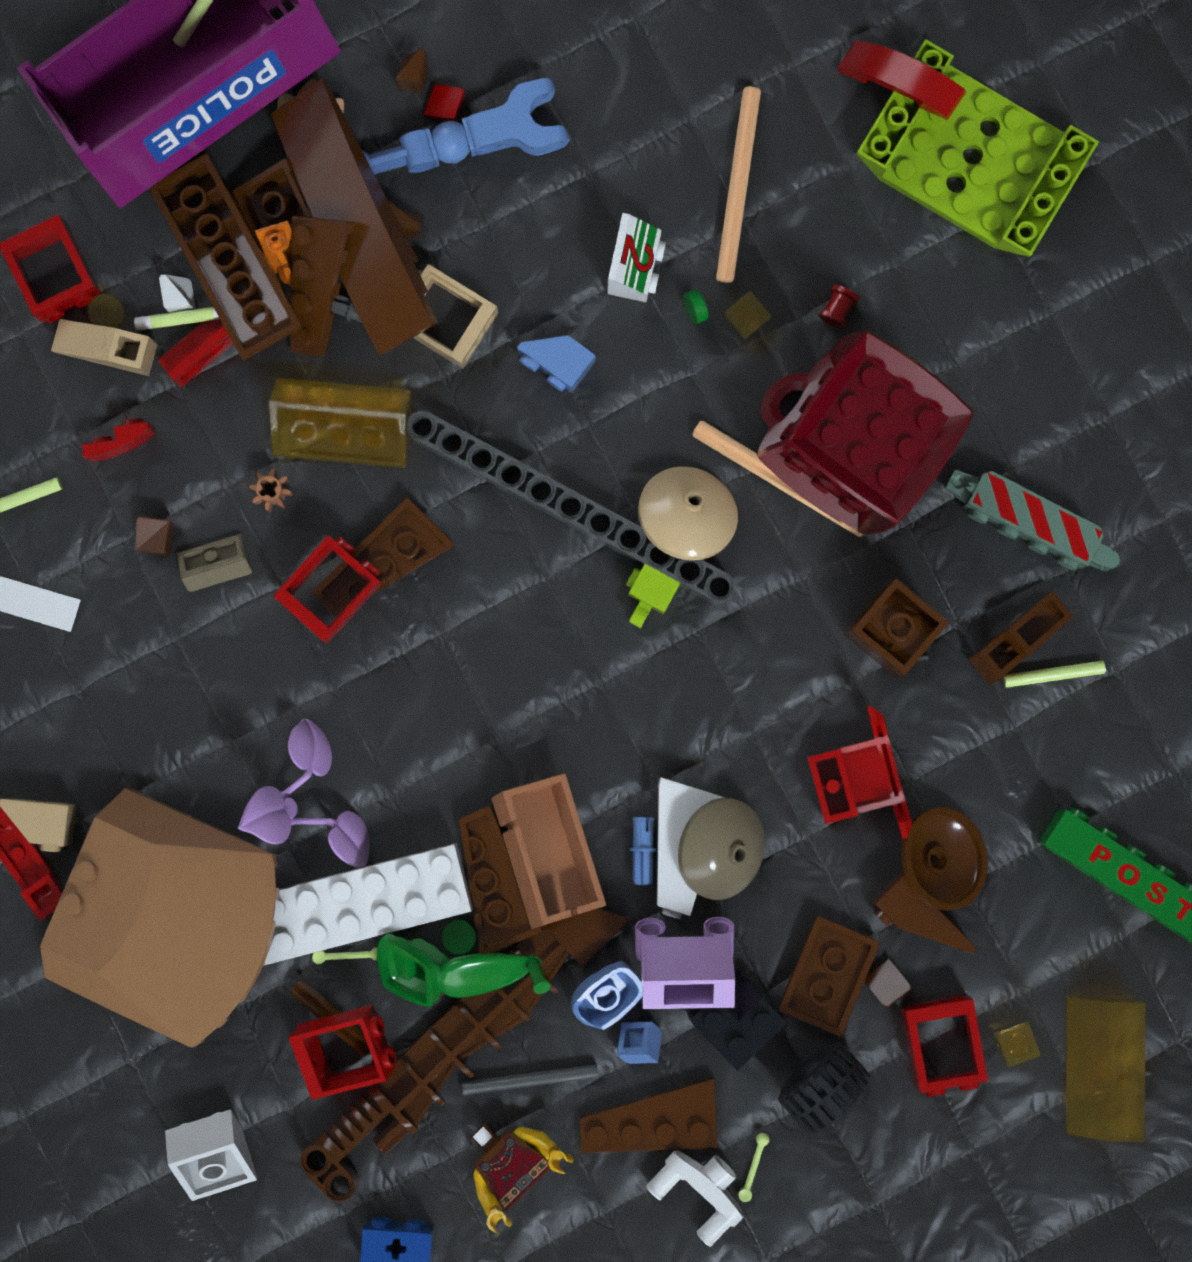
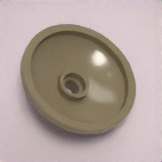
[678,798,765,900]

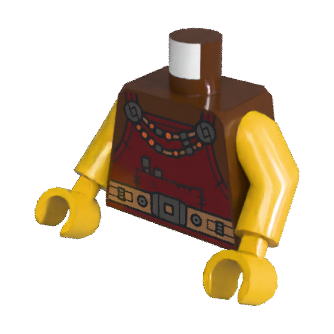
[471,1123,574,1235]

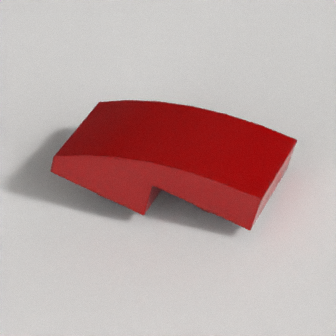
[82,418,155,462]

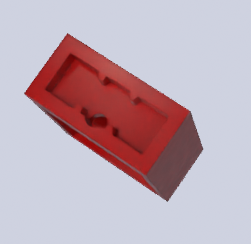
[0,214,102,322]
[273,535,382,643]
[901,995,988,1097]
[288,1005,396,1100]

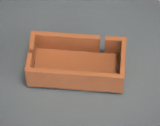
[492,774,606,929]

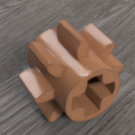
[249,469,293,512]

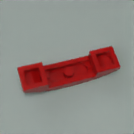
[837,41,966,120]
[0,807,64,921]

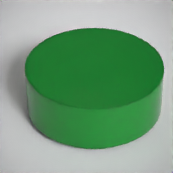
[683,289,709,325]
[442,919,477,954]

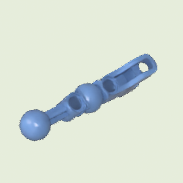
[362,78,570,175]

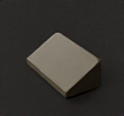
[177,534,252,592]

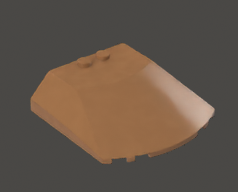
[40,788,279,1048]

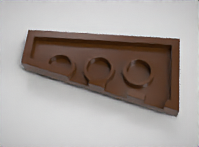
[311,498,455,617]
[459,805,544,953]
[580,1077,717,1153]

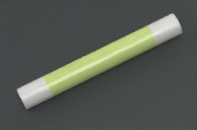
[134,307,220,331]

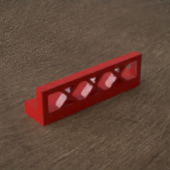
[158,319,233,387]

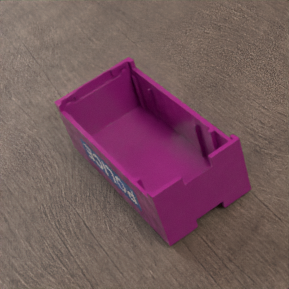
[17,0,341,209]

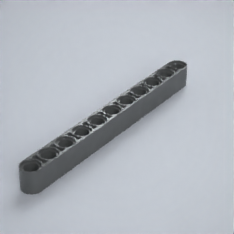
[407,411,735,604]

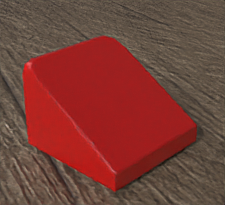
[423,84,466,122]

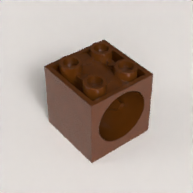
[843,578,949,677]

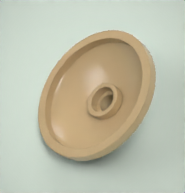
[638,467,738,560]

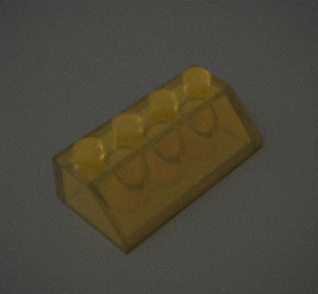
[269,378,411,468]
[1066,996,1146,1142]

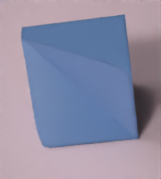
[617,1021,662,1064]

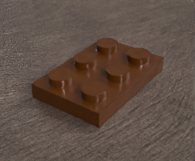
[777,915,880,1037]

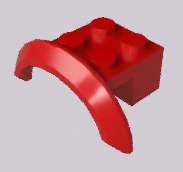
[807,706,913,839]

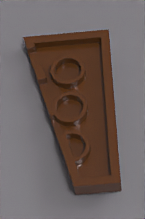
[290,216,355,356]

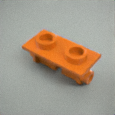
[255,221,292,285]

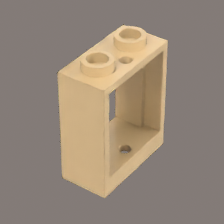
[414,264,498,369]

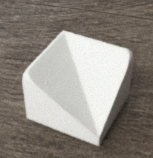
[159,275,196,313]

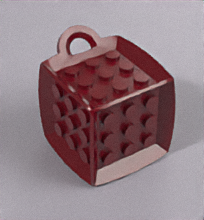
[757,331,974,534]

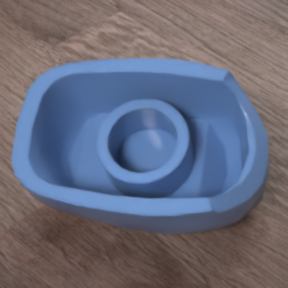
[571,961,642,1030]

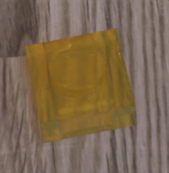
[724,291,771,340]
[995,1022,1041,1068]

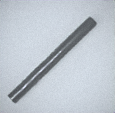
[462,1064,599,1095]

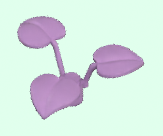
[238,718,370,868]

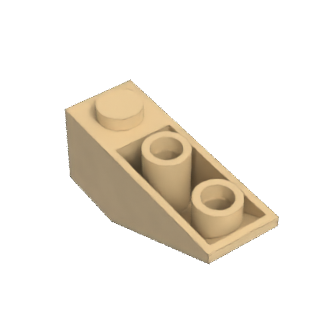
[51,319,158,376]

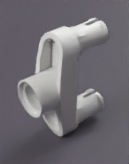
[646,1150,744,1247]

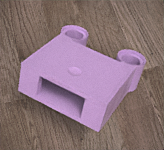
[635,917,735,1009]

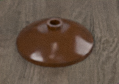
[901,807,988,910]

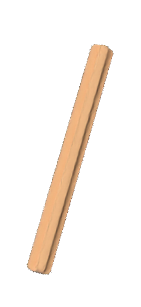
[716,86,761,283]
[692,421,864,537]

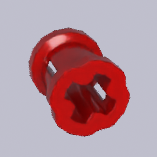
[818,285,860,329]

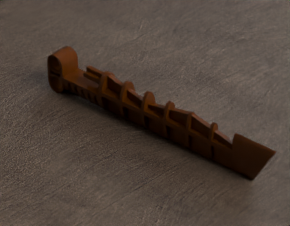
[300,908,629,1202]

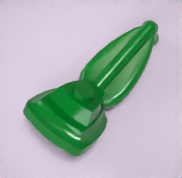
[377,933,550,1007]

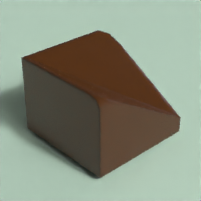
[396,49,428,93]
[389,202,424,239]
[135,516,175,556]

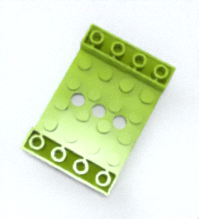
[856,39,1099,257]

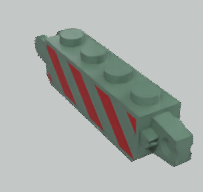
[944,470,1121,572]

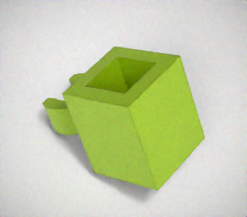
[626,564,680,629]

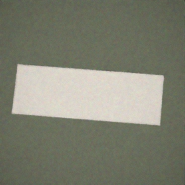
[0,576,81,632]

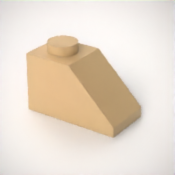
[0,798,77,852]

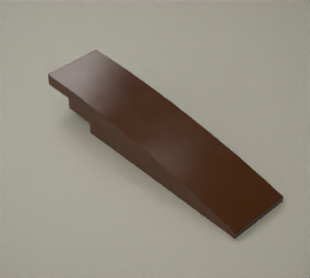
[271,79,438,356]
[149,148,303,361]

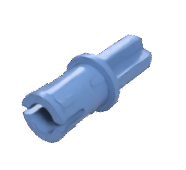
[629,817,656,885]

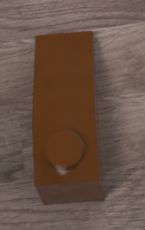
[871,873,977,954]

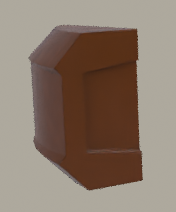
[232,158,313,250]

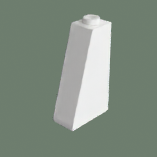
[656,777,725,919]

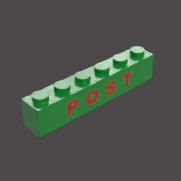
[1037,807,1192,944]

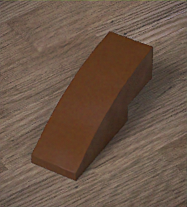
[968,591,1074,685]

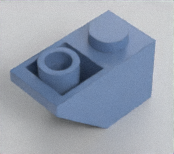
[517,335,595,393]

